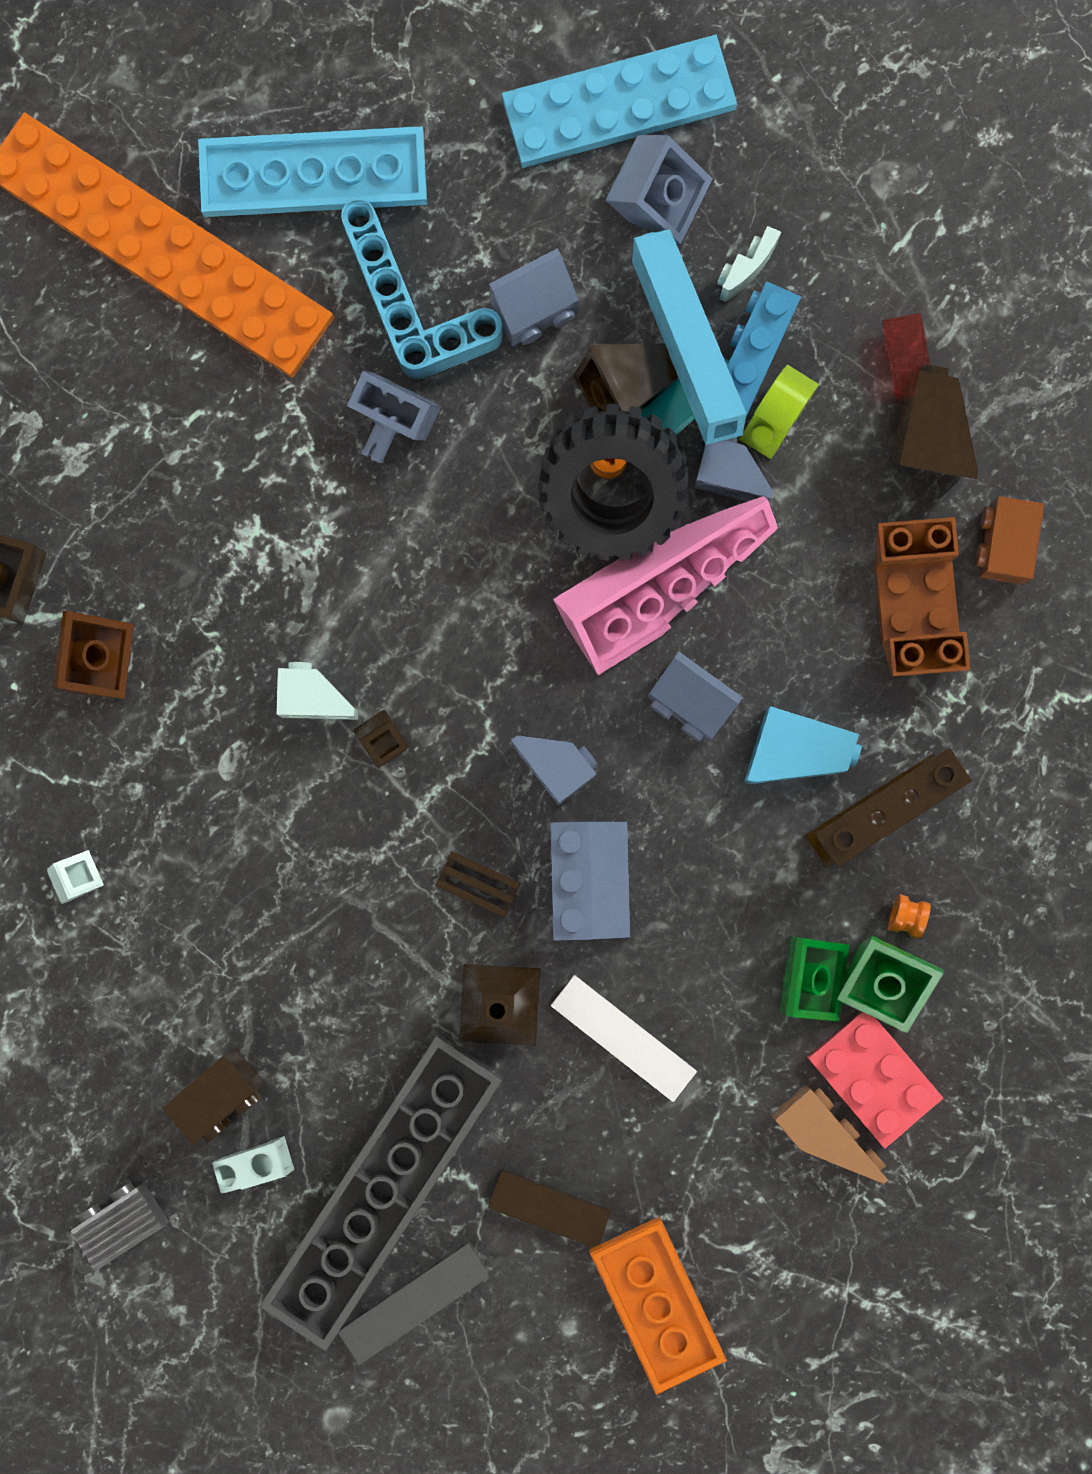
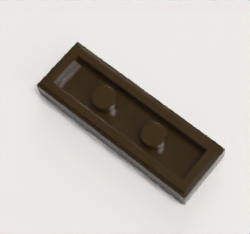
[488,1169,611,1248]

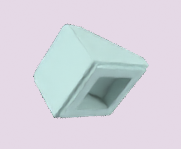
[47,850,104,904]

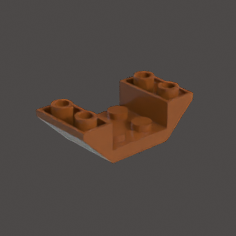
[874,517,971,677]

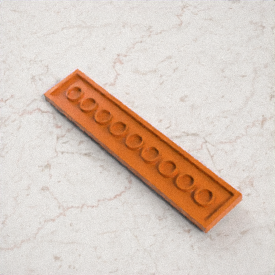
[0,112,334,379]

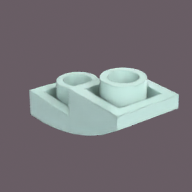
[717,226,781,302]

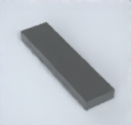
[338,1241,490,1365]

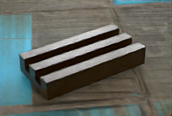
[435,851,521,918]

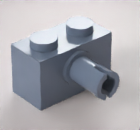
[347,371,441,463]

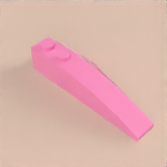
[553,496,778,675]

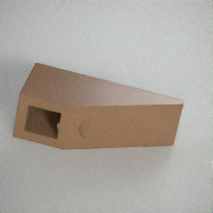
[771,1085,888,1184]

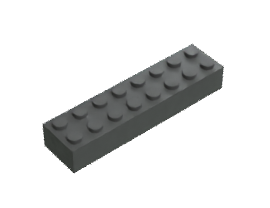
[259,1033,503,1351]

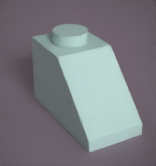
[277,662,358,720]

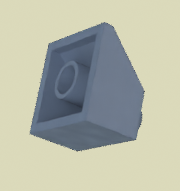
[605,135,713,244]
[489,248,579,347]
[647,652,743,742]
[511,735,598,806]

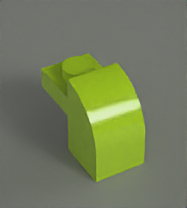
[739,364,819,459]

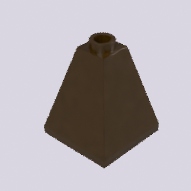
[573,343,678,412]
[459,964,540,1046]

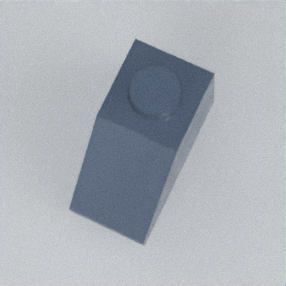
[694,438,773,502]

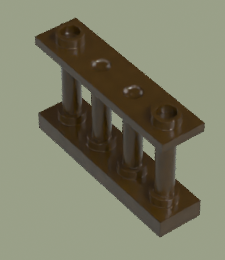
[804,748,972,868]

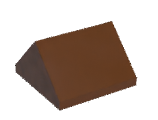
[53,611,134,699]

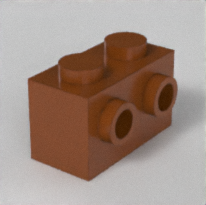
[975,496,1044,585]

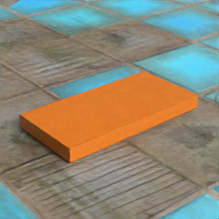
[589,1216,727,1395]

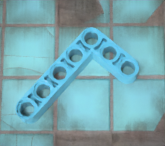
[341,198,503,380]

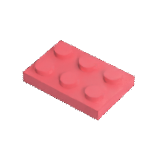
[807,1011,943,1149]

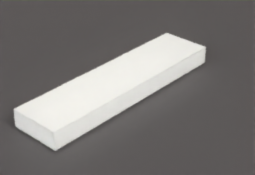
[551,975,697,1102]

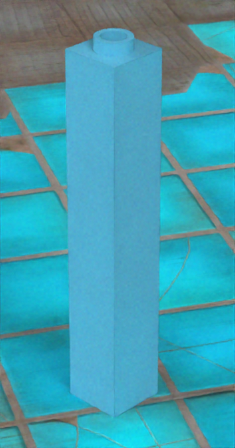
[632,229,746,445]

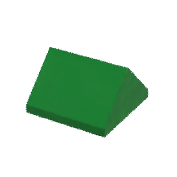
[779,936,850,1021]
[837,936,944,1033]

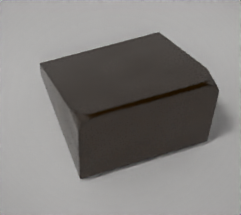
[354,710,410,768]

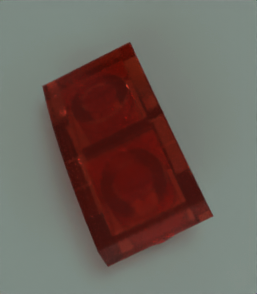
[882,313,930,398]

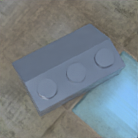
[551,822,630,940]

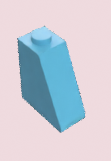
[743,706,862,784]

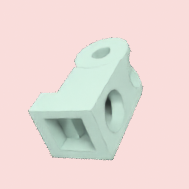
[212,1136,294,1193]

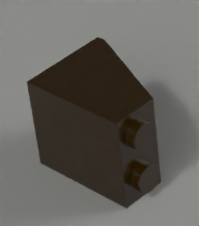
[889,365,978,479]

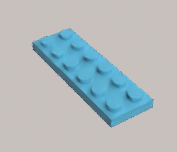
[502,34,737,168]
[198,126,428,217]

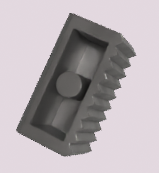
[71,1182,169,1271]

